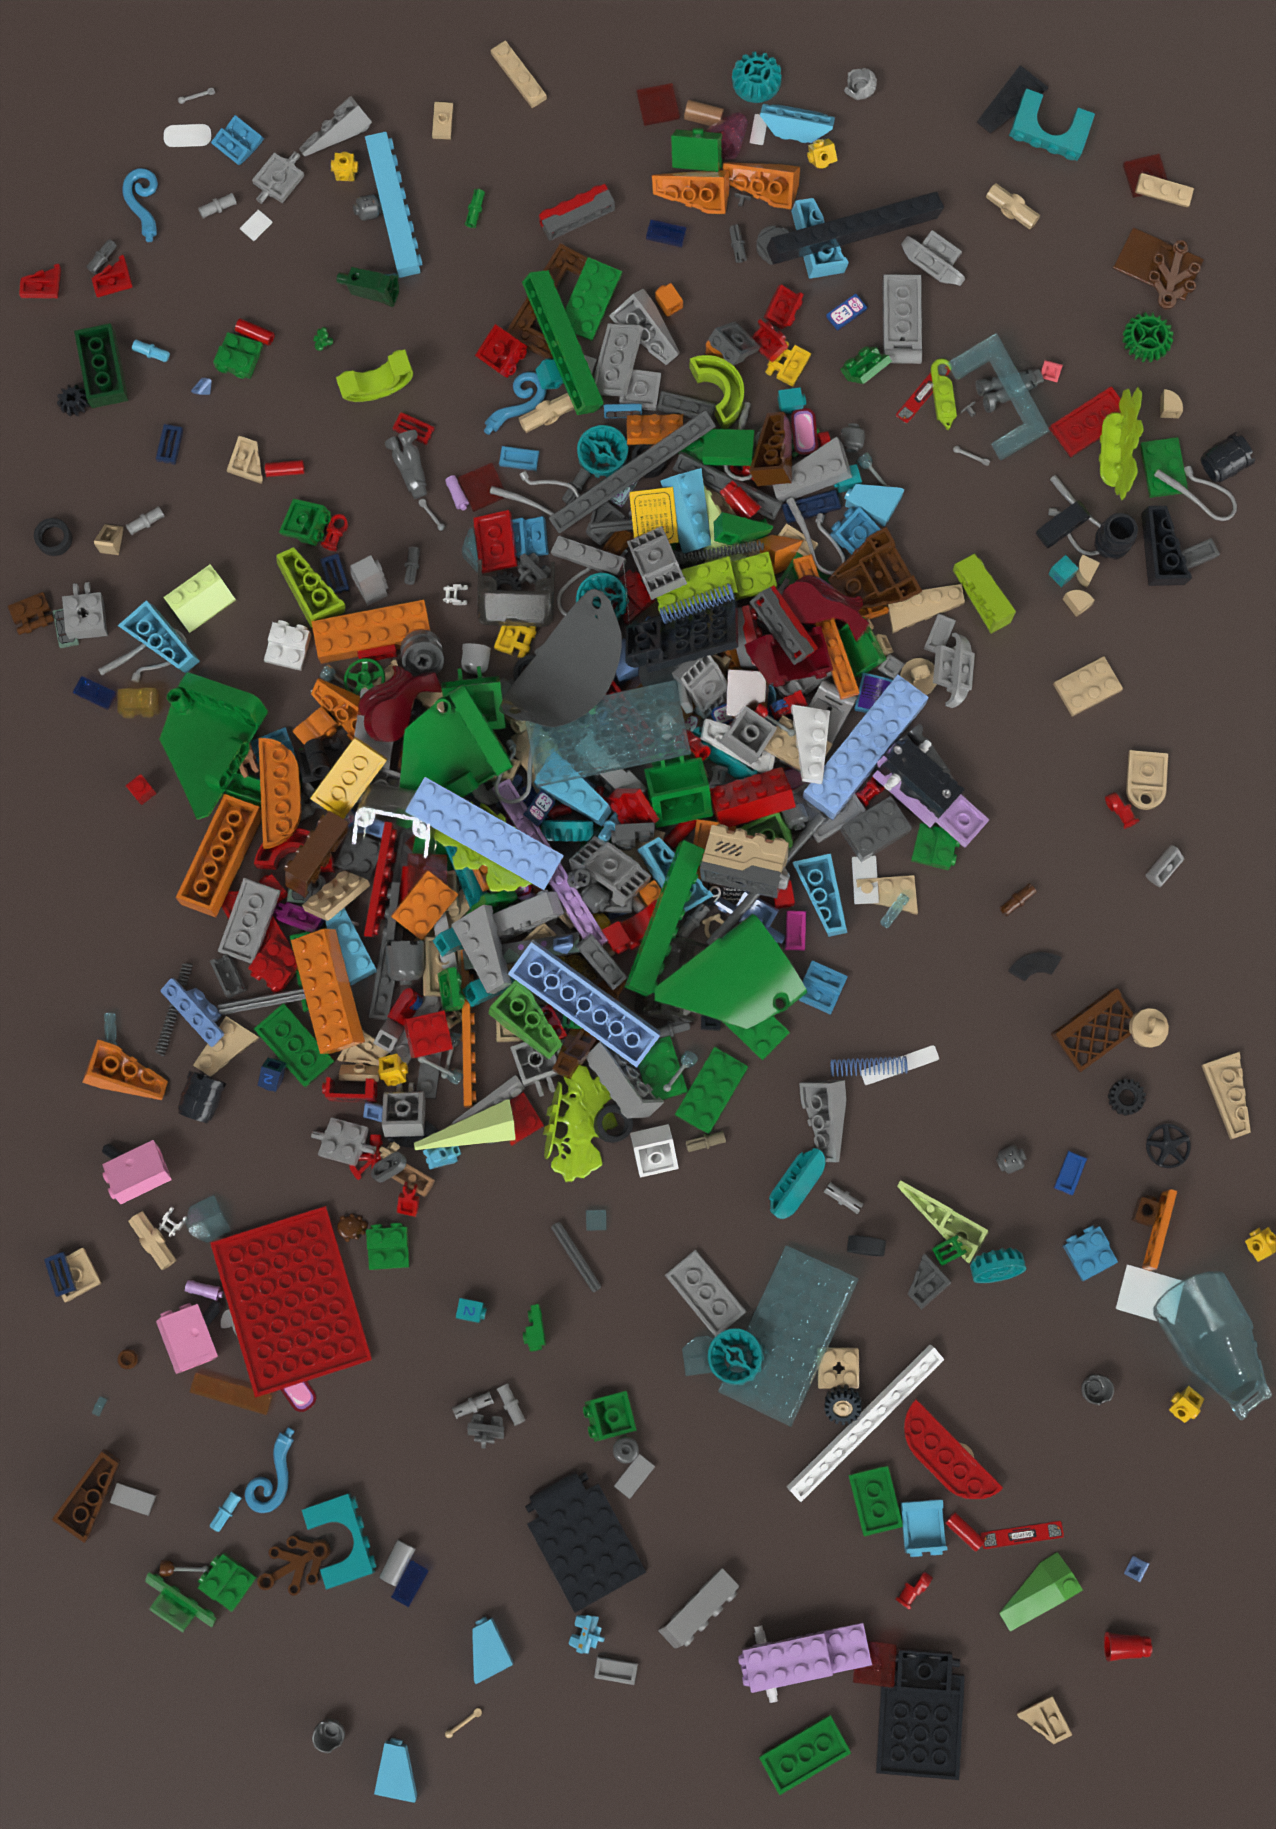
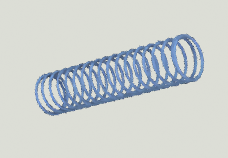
[660,583,735,624]
[831,1056,908,1077]

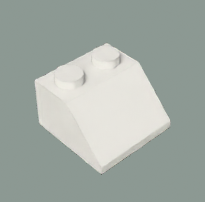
[630,1124,679,1178]

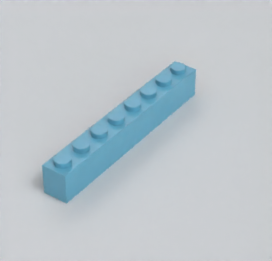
[365,132,422,278]

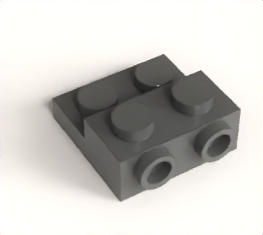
[708,321,760,365]
[611,823,655,851]

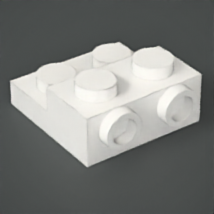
[264,620,311,671]

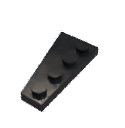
[976,65,1049,134]

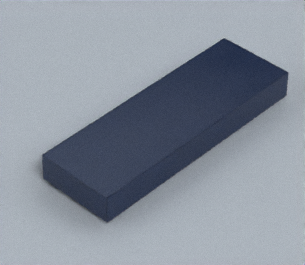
[781,490,841,524]

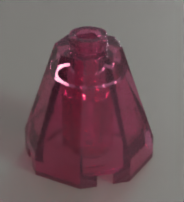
[707,112,748,160]

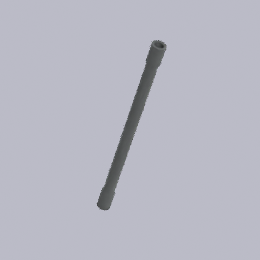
[705,813,826,946]

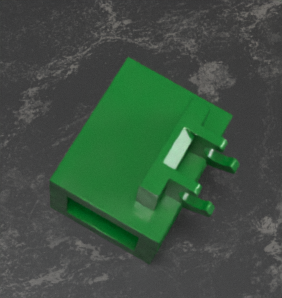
[442,666,505,729]
[644,746,713,828]

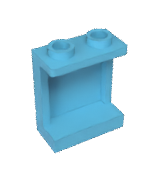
[900,1499,947,1557]

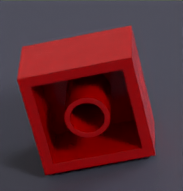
[403,1011,453,1058]

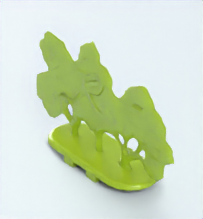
[1099,387,1144,500]
[433,802,532,892]
[543,1065,618,1182]

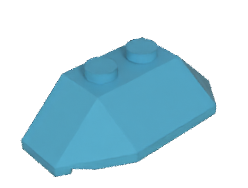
[760,104,835,143]

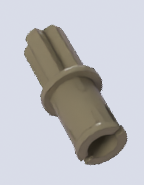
[686,1131,726,1152]

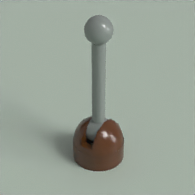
[160,1560,210,1577]

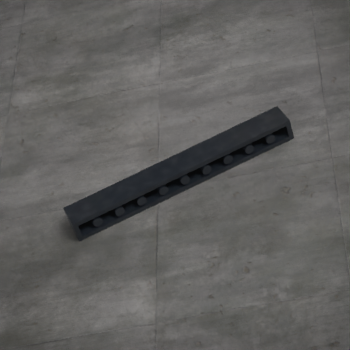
[766,191,944,265]

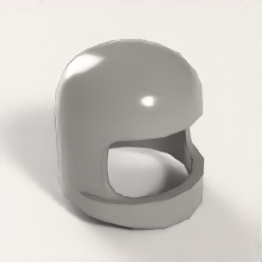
[461,643,491,675]

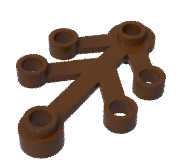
[1148,240,1201,309]
[257,1536,331,1596]

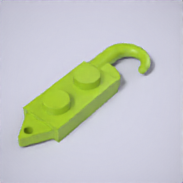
[931,358,957,430]

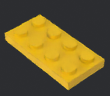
[310,737,387,819]

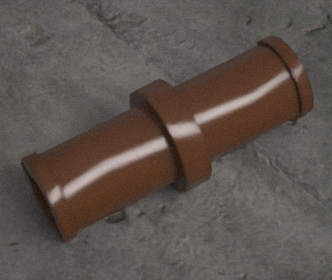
[999,883,1037,917]

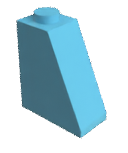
[844,484,904,527]
[472,1617,514,1684]
[374,1738,417,1803]

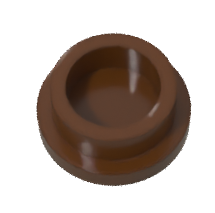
[118,1349,138,1369]

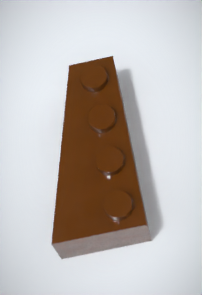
[749,412,792,486]
[284,811,349,898]
[52,1449,121,1543]

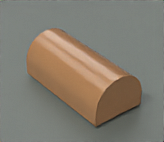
[684,100,724,128]
[391,1163,435,1197]

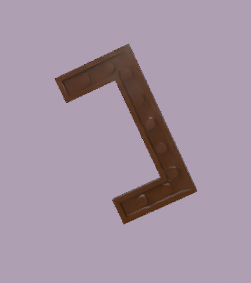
[506,243,587,360]

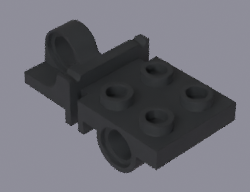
[295,737,345,783]

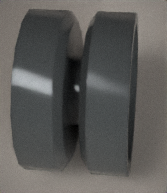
[400,630,444,676]

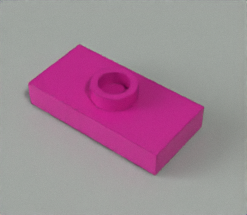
[785,911,806,951]

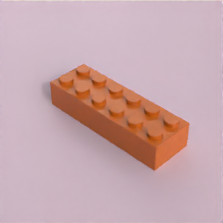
[311,600,431,664]
[176,794,262,918]
[291,929,365,1054]

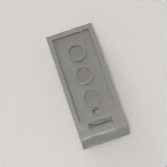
[882,275,922,364]
[779,679,858,773]

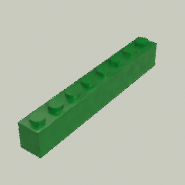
[522,270,604,415]
[625,840,705,996]

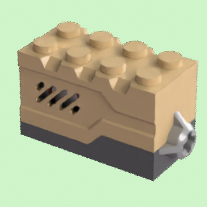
[700,824,790,898]

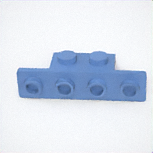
[715,891,786,943]
[161,978,224,1047]

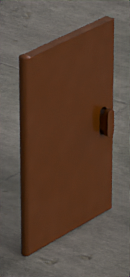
[1113,228,1204,301]

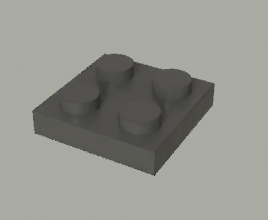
[334,830,381,881]

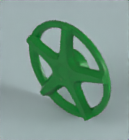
[344,658,385,695]

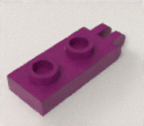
[273,902,325,933]

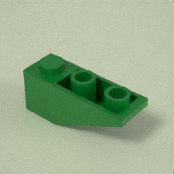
[713,512,773,546]

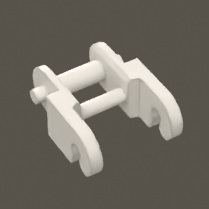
[443,584,468,605]
[159,1207,187,1237]

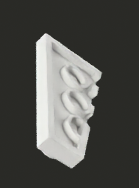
[791,705,830,784]
[700,719,775,773]

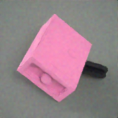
[102,1140,171,1204]
[156,1300,223,1374]

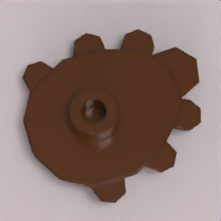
[337,1213,368,1242]

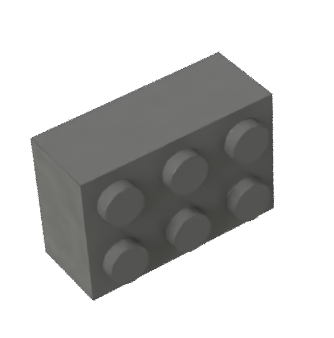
[840,796,912,862]

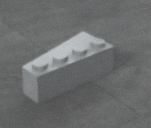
[773,437,852,503]
[350,555,388,606]
[493,890,564,943]
[658,1568,739,1648]

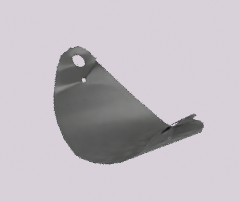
[499,589,622,727]

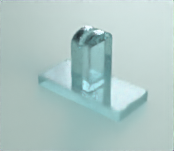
[92,1396,107,1416]

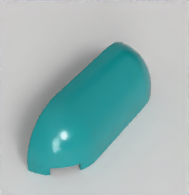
[692,727,757,780]
[445,846,487,909]
[769,1148,825,1219]

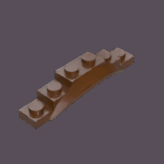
[552,978,627,1079]

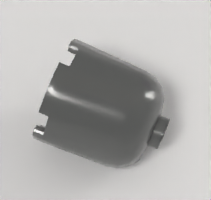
[385,941,424,985]

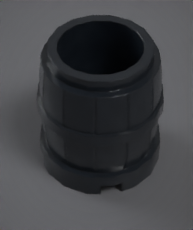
[1200,432,1255,483]
[1094,513,1138,560]
[177,1070,227,1123]

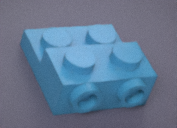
[829,506,881,555]
[1063,1225,1118,1281]

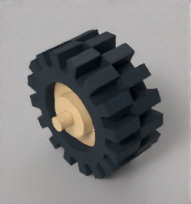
[824,1385,861,1425]

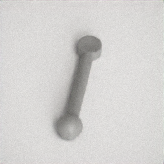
[178,88,215,104]
[953,446,990,466]
[419,499,445,531]

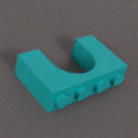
[1009,89,1095,161]
[433,927,514,1007]
[302,1493,377,1590]

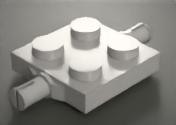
[252,151,304,204]
[311,1118,376,1166]

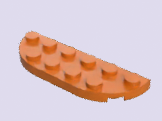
[258,738,302,849]

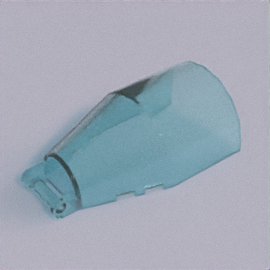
[1153,1272,1272,1420]

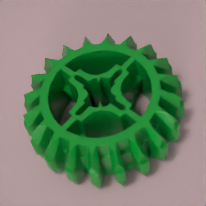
[1122,312,1173,363]

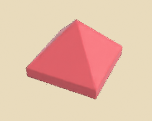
[1041,360,1063,382]

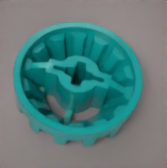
[732,51,782,103]
[577,425,628,478]
[576,573,629,621]
[541,820,593,841]
[970,1248,1027,1283]
[708,1329,764,1385]

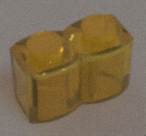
[118,688,159,718]

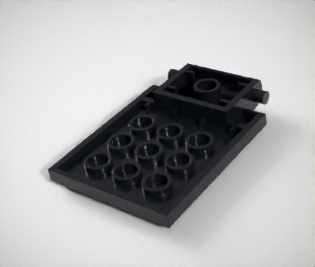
[625,593,739,673]
[525,1470,646,1613]
[876,1647,965,1780]

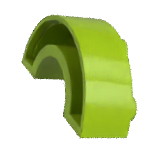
[336,349,413,402]
[689,355,744,429]

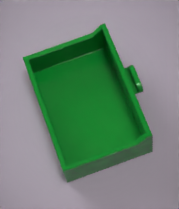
[671,128,722,172]
[703,429,755,466]
[838,617,887,678]

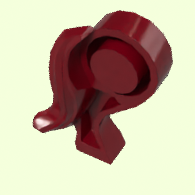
[781,575,870,642]
[358,665,442,742]

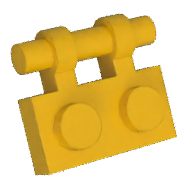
[765,341,811,387]
[494,613,537,658]

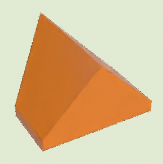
[757,535,803,574]

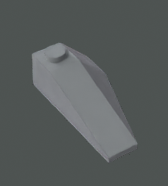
[299,96,372,156]
[609,289,680,365]
[799,1080,846,1162]

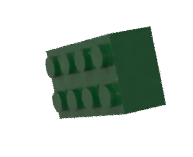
[74,323,128,408]

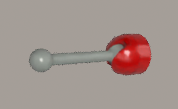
[754,704,795,737]

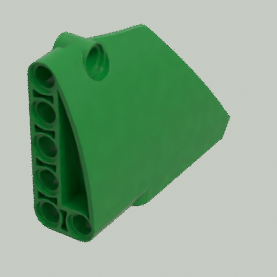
[159,672,268,820]
[395,684,513,829]
[655,914,807,1029]

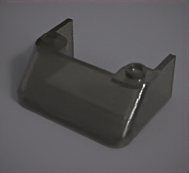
[477,559,555,627]
[352,783,437,859]
[634,937,709,1022]

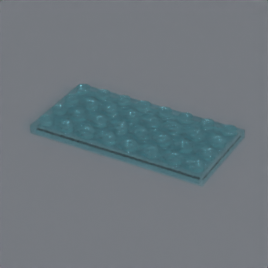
[525,680,691,787]
[718,1246,859,1427]

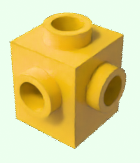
[807,138,837,168]
[331,152,358,181]
[378,1053,408,1086]
[1245,1227,1276,1262]
[1169,1386,1204,1423]

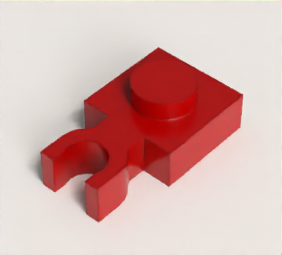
[397,1182,420,1217]

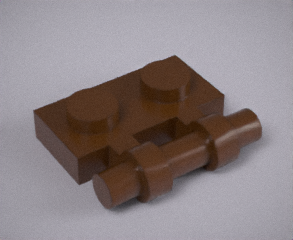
[8,592,54,635]

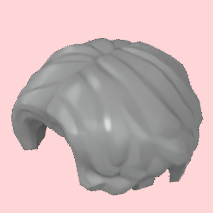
[844,68,877,100]

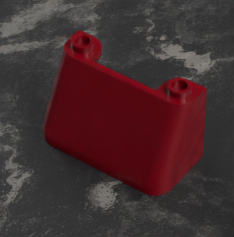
[744,626,833,687]

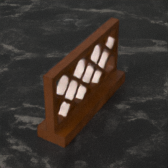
[1050,988,1134,1072]

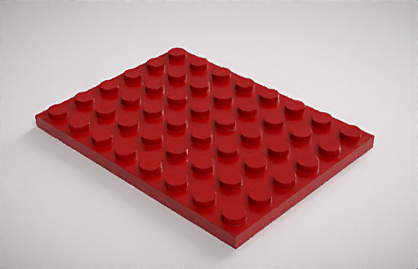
[210,1206,372,1398]

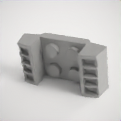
[627,526,687,600]
[672,656,728,720]
[569,836,651,907]

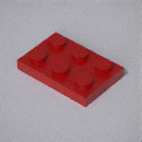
[473,510,518,574]

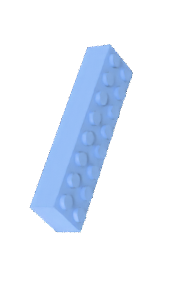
[803,675,929,820]
[405,777,564,890]
[508,940,660,1067]

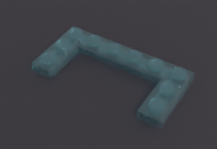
[948,333,1050,461]

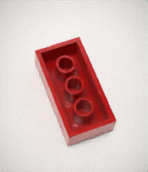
[710,767,796,828]

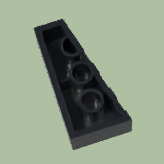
[1141,506,1192,586]

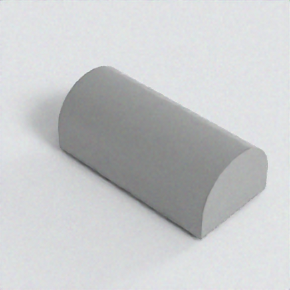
[1146,845,1184,887]
[379,1539,416,1586]

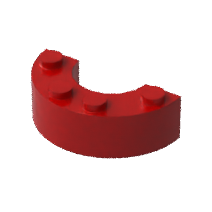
[254,828,335,873]
[602,899,657,954]

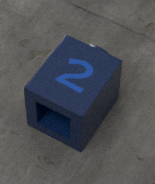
[257,1057,286,1092]

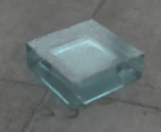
[586,1210,607,1231]

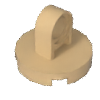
[900,658,937,695]
[1129,1008,1169,1048]

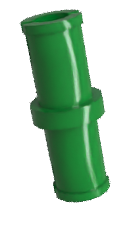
[465,189,485,228]

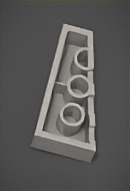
[575,732,647,795]
[451,905,512,994]
[586,1042,664,1118]

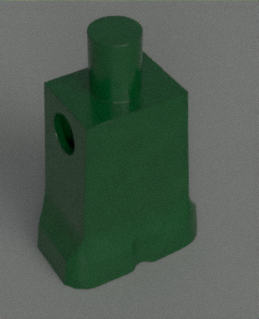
[336,267,399,307]

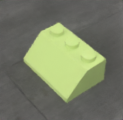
[164,564,236,633]

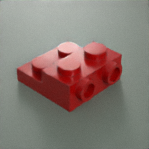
[475,324,528,378]
[607,570,655,625]
[607,788,659,824]
[248,937,298,992]

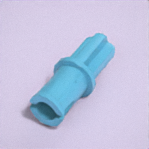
[132,339,170,362]
[598,811,621,842]
[210,1491,242,1532]

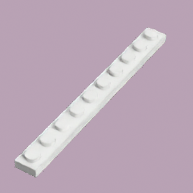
[787,1345,944,1502]

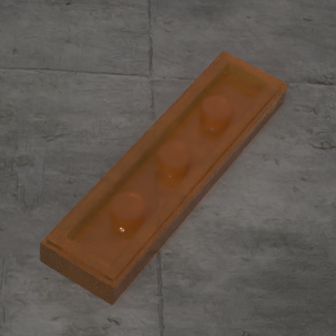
[190,1373,273,1415]

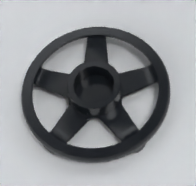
[1146,1124,1191,1168]

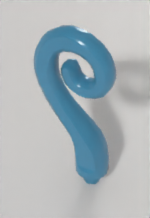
[122,168,158,242]
[484,372,547,435]
[245,1427,295,1513]

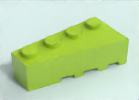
[276,547,345,628]
[953,554,1016,633]

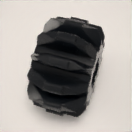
[57,384,89,417]

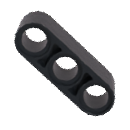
[1035,500,1092,548]

